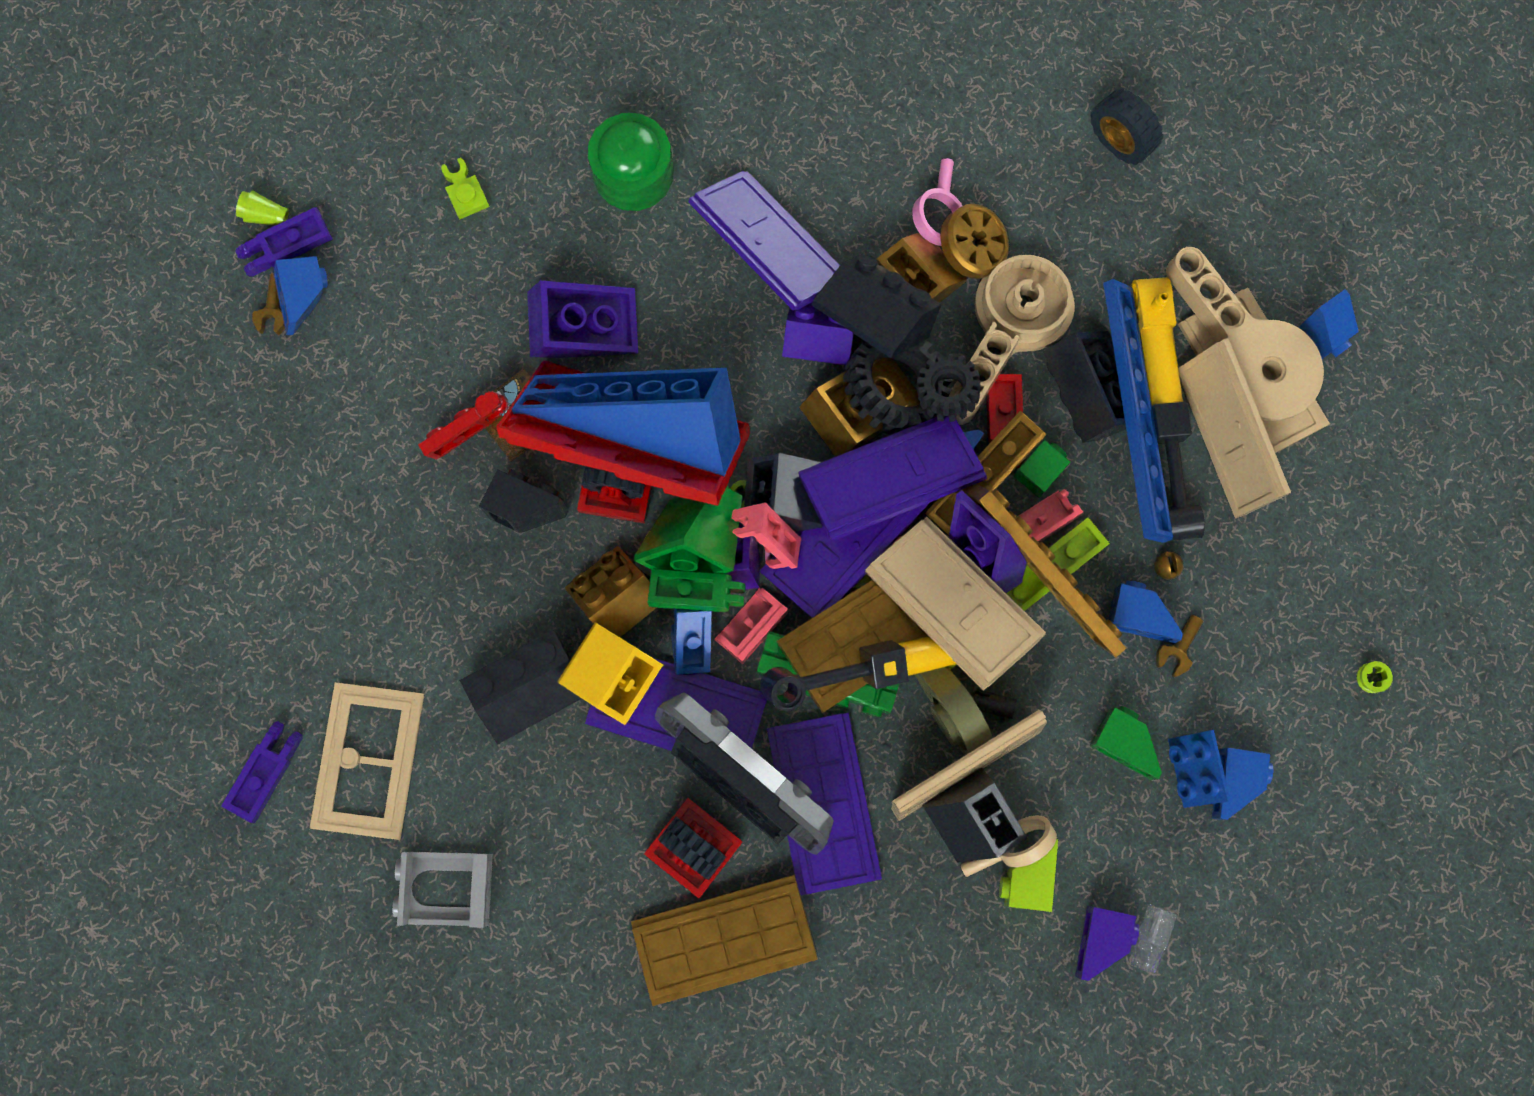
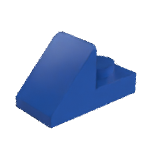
[671,609,712,675]

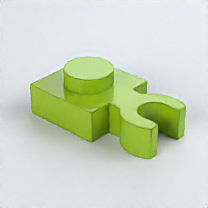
[441,157,490,220]

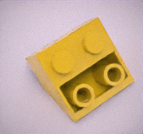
[557,622,663,725]

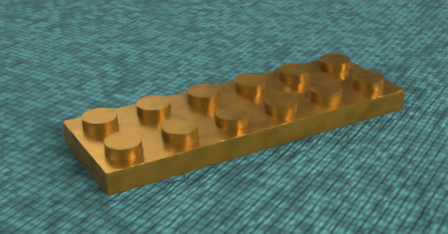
[964,484,1126,658]

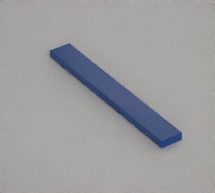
[1103,279,1173,543]

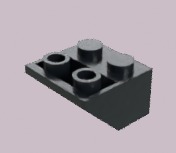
[744,453,823,532]
[479,469,569,533]
[922,768,1028,863]

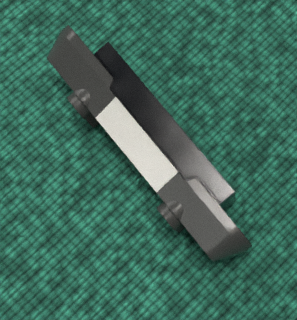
[655,692,834,855]

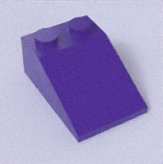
[527,280,638,358]
[949,491,1027,593]

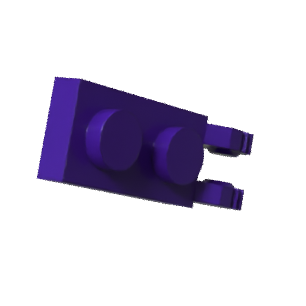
[235,207,333,277]
[221,721,303,823]

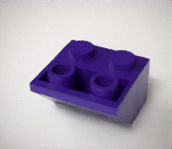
[782,302,853,365]

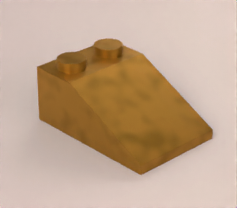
[799,358,920,457]

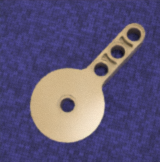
[1166,247,1324,421]
[949,255,1075,425]

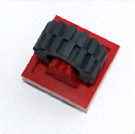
[577,466,652,524]
[644,798,743,898]

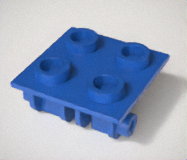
[1168,730,1230,808]

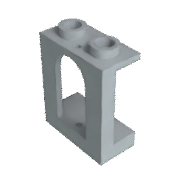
[392,852,493,928]

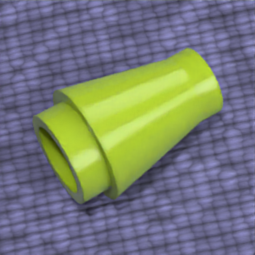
[236,190,289,225]

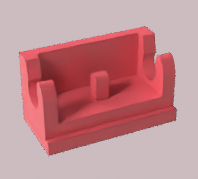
[1019,489,1083,543]
[732,502,801,569]
[714,588,788,664]

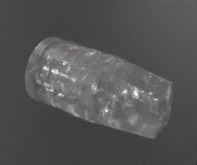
[1131,904,1178,973]

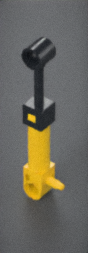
[1131,277,1205,541]
[760,636,956,711]

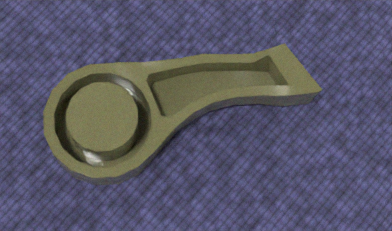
[915,667,993,755]

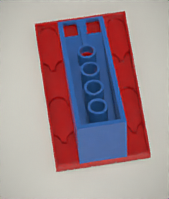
[496,360,751,506]

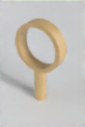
[960,815,1057,877]

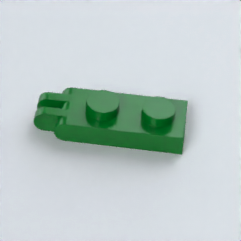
[647,569,746,612]

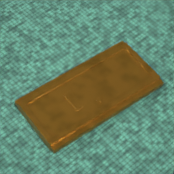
[776,579,928,713]
[631,875,818,1006]

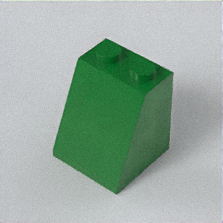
[634,485,742,574]

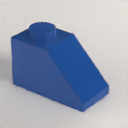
[273,256,328,335]
[1298,289,1359,359]
[1108,581,1183,644]
[1212,748,1273,820]

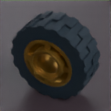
[1090,89,1163,165]

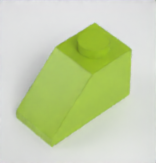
[999,839,1058,912]

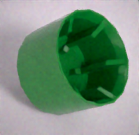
[588,113,673,211]

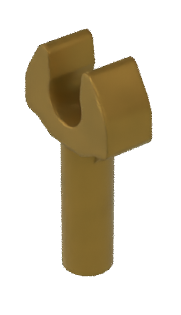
[252,273,285,335]
[1156,615,1204,677]

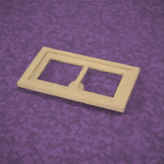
[310,682,424,840]

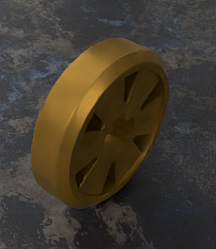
[940,204,1009,279]

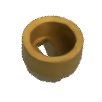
[1154,552,1183,580]

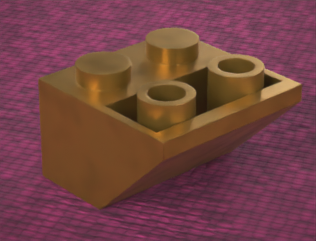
[876,233,967,303]
[565,546,657,637]

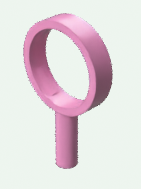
[912,159,962,246]

